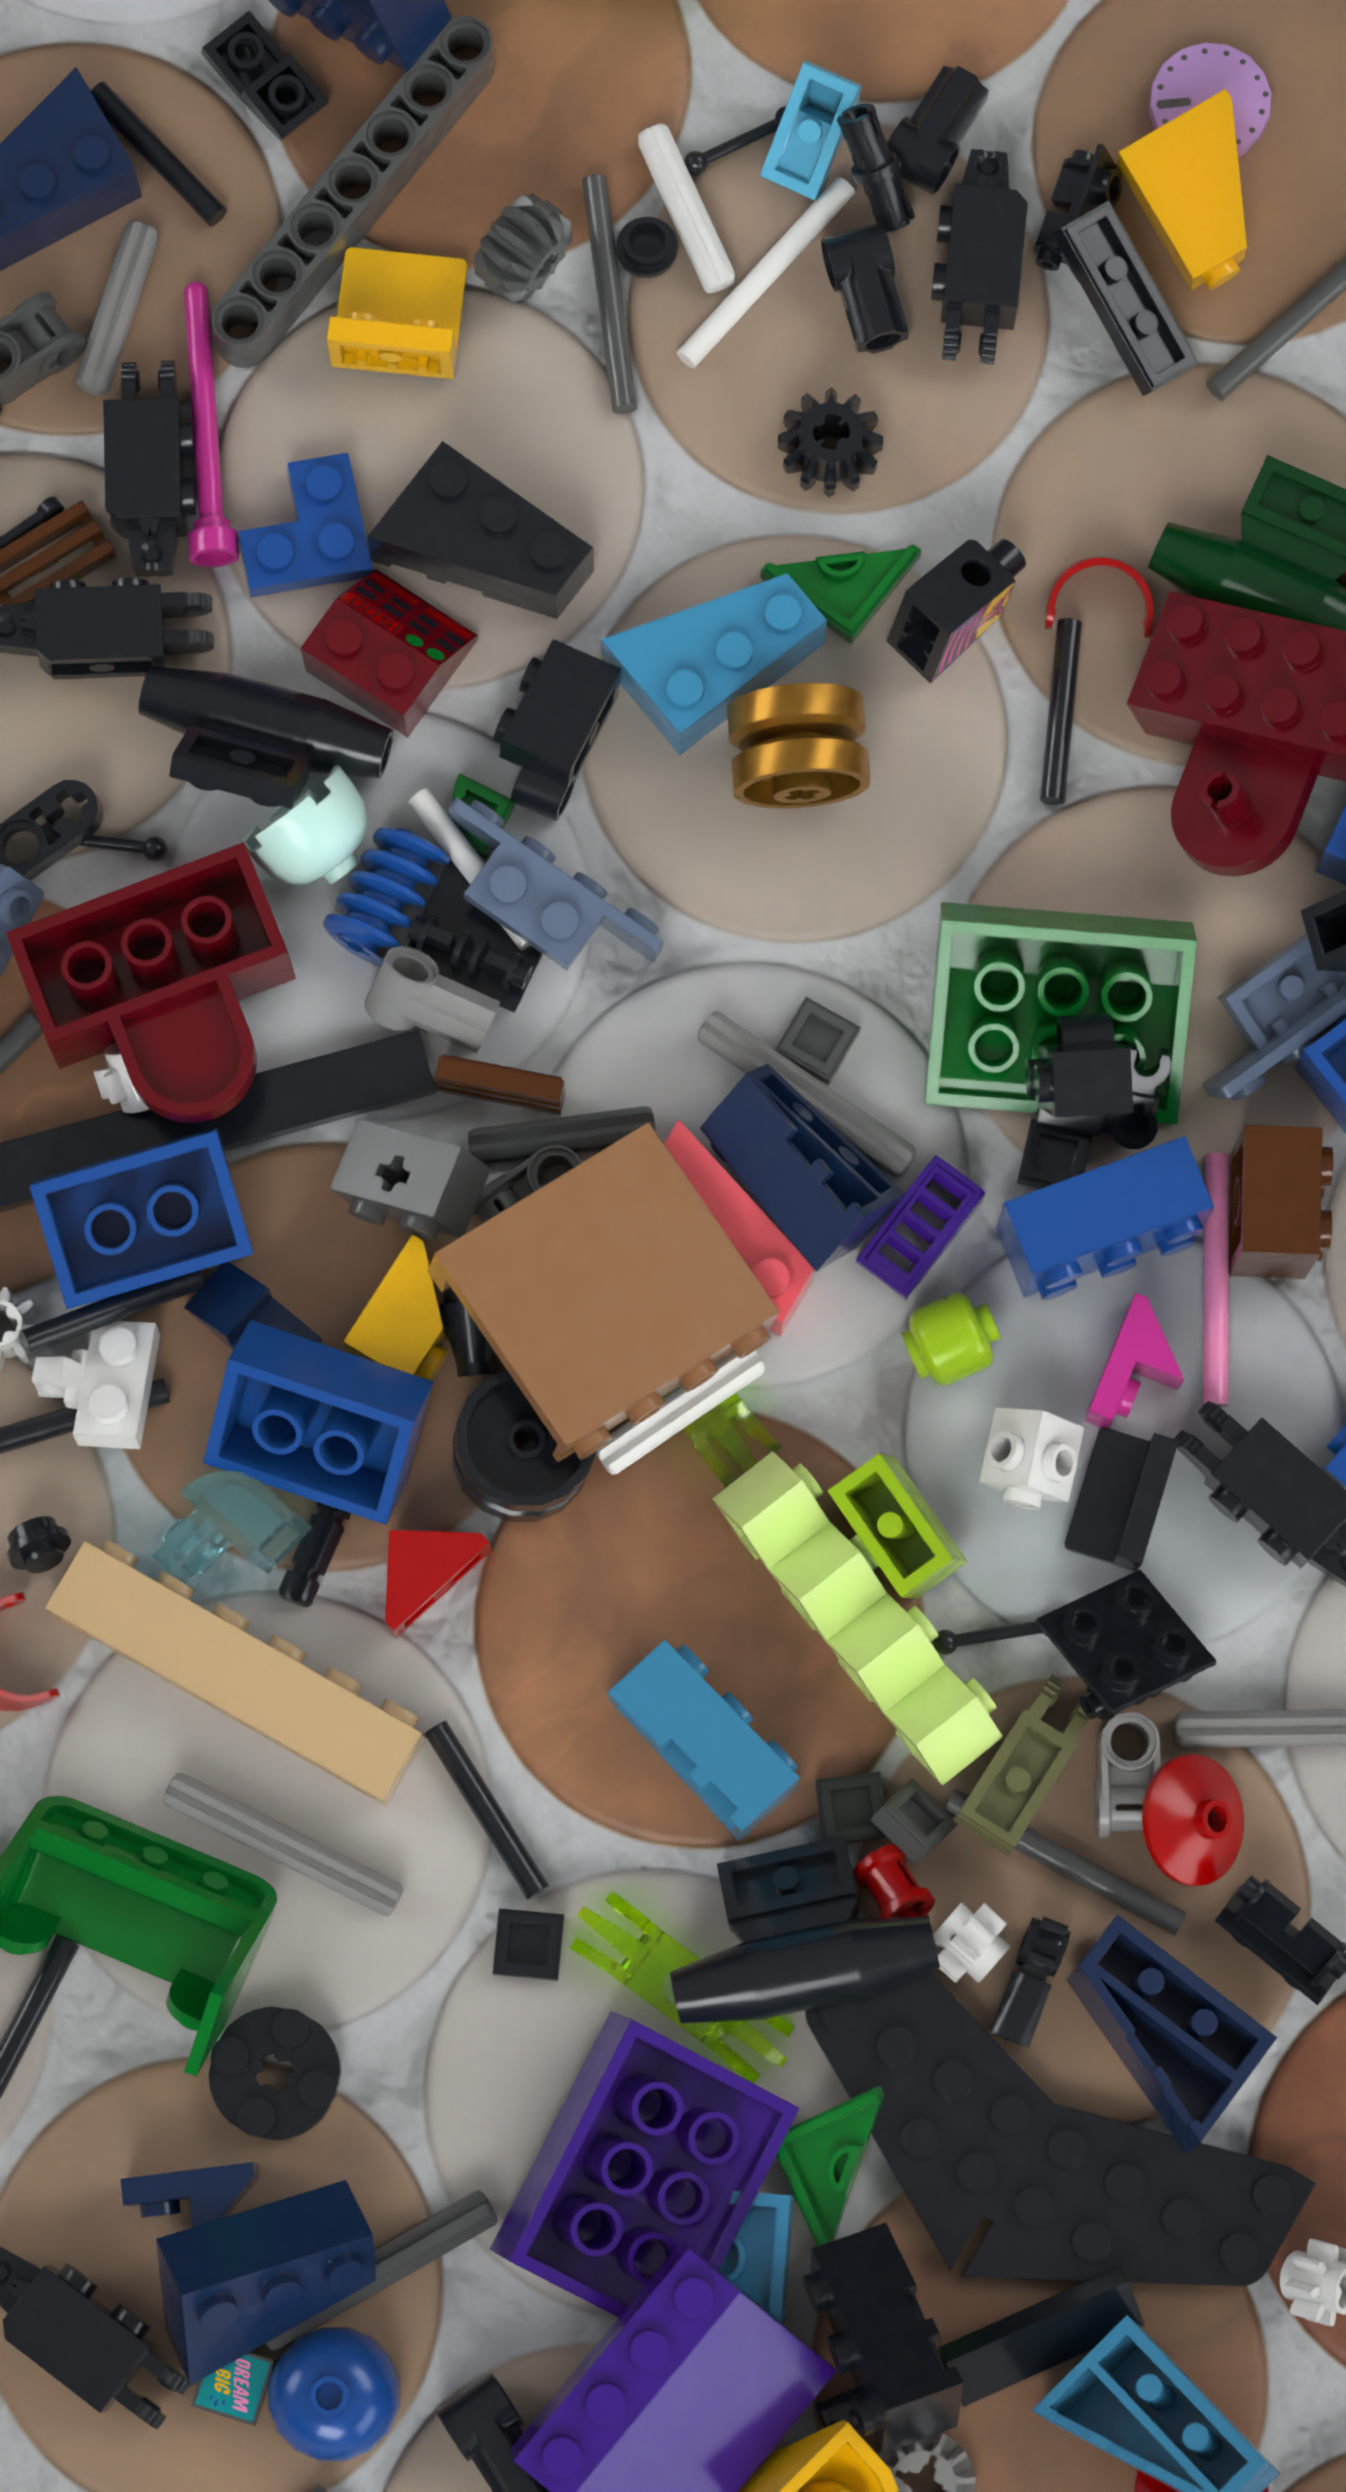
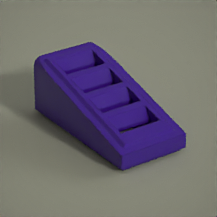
[856,1155,985,1300]

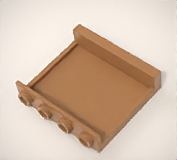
[428,1122,780,1462]

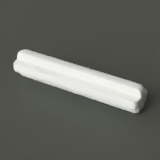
[638,123,735,294]
[596,1351,765,1475]

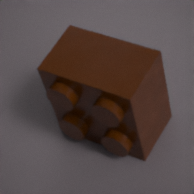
[1229,1124,1333,1279]

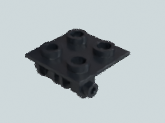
[407,861,543,1013]
[1036,1569,1217,1720]

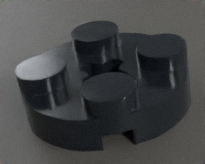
[209,2007,342,2140]

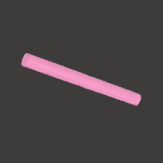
[1203,1153,1230,1408]

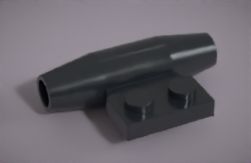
[138,666,394,809]
[670,1836,940,2024]

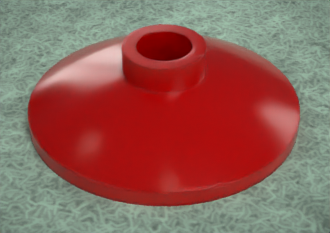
[1142,1754,1244,1886]

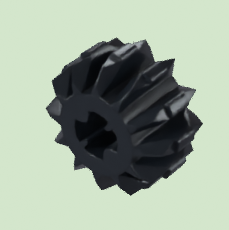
[778,387,883,498]

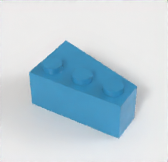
[601,573,827,755]
[607,1640,800,1842]
[1032,2315,1280,2492]

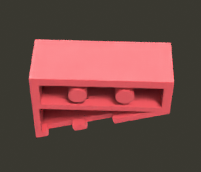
[664,1119,814,1336]

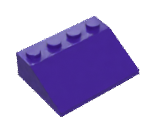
[489,2011,800,2317]
[510,2240,837,2492]

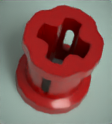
[853,1844,936,1917]

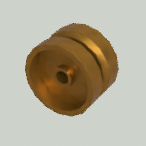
[727,683,870,809]

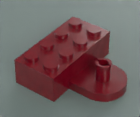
[1126,592,1346,877]
[5,842,296,1123]

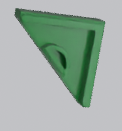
[760,545,922,644]
[776,2086,885,2247]

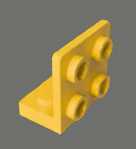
[327,247,467,379]

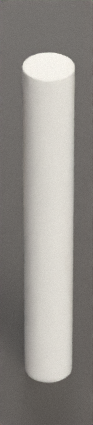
[408,788,530,950]

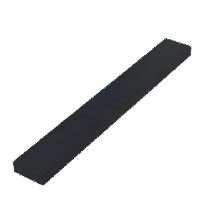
[0,1029,436,1212]

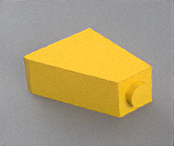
[1117,89,1247,291]

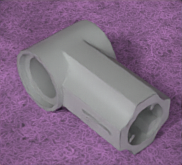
[364,946,500,1053]

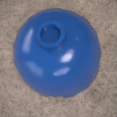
[268,2327,400,2461]

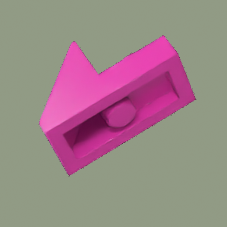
[1084,1293,1184,1428]

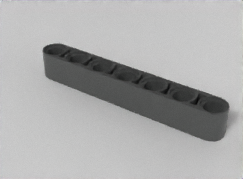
[212,16,495,368]

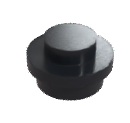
[616,217,678,278]
[7,1516,71,1573]

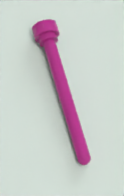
[184,281,239,567]

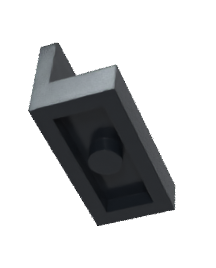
[1064,1427,1179,1572]

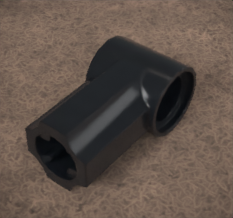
[888,65,989,195]
[821,222,909,354]
[436,2373,550,2492]

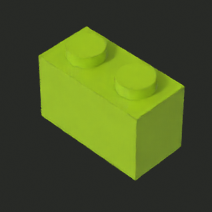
[828,1453,968,1599]

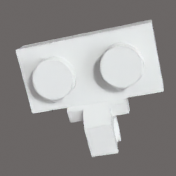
[32,1321,160,1449]

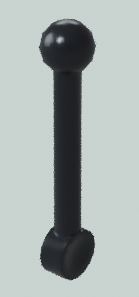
[684,106,786,175]
[0,497,64,549]
[41,823,167,861]
[933,1621,1047,1655]

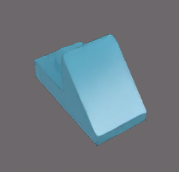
[760,60,862,200]

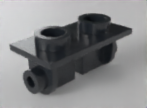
[1033,144,1122,282]
[1214,1875,1346,2005]

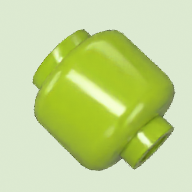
[901,1292,1001,1386]

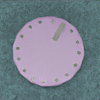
[1149,43,1272,159]

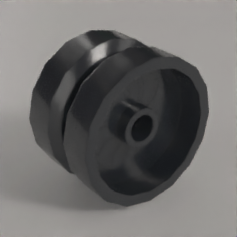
[452,1370,597,1522]

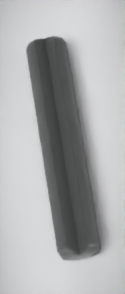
[468,1106,656,1164]

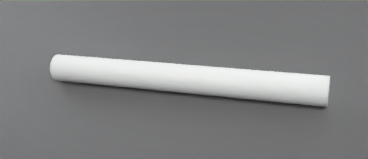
[676,177,855,369]

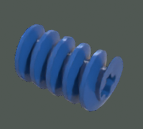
[323,828,451,966]

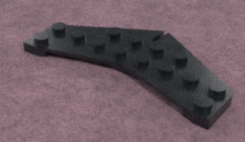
[805,1911,1316,2286]

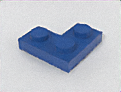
[238,453,372,598]

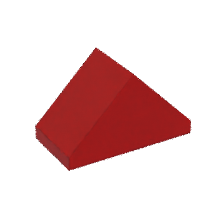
[385,1530,492,1638]

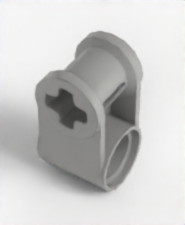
[1094,1712,1161,1838]

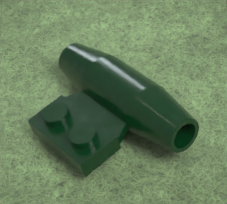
[1148,455,1346,631]

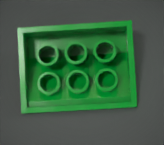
[925,902,1197,1125]

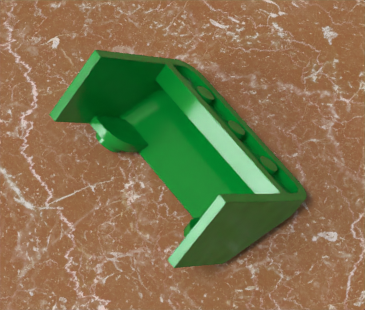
[0,1796,277,2077]

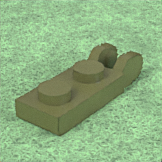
[953,1675,1090,1856]

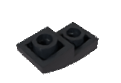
[201,11,329,141]

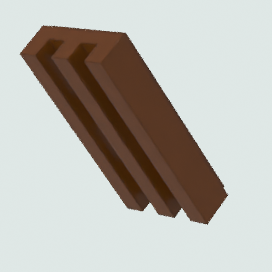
[0,500,117,606]
[434,1054,565,1115]

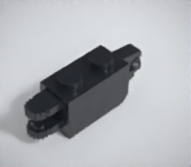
[931,149,1028,365]
[103,361,197,577]
[0,577,214,679]
[1174,1401,1346,1587]
[0,2246,190,2430]

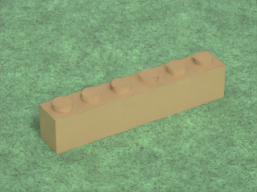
[45,1540,425,1807]

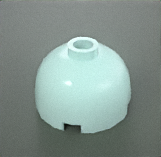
[241,765,368,885]

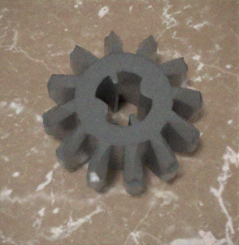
[474,194,572,303]

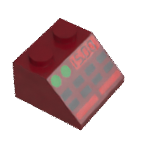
[301,569,478,738]

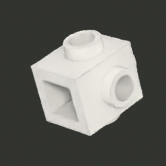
[979,1408,1085,1510]

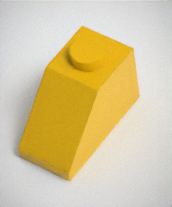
[343,1234,449,1381]

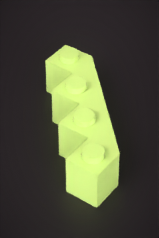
[712,1451,1003,1786]

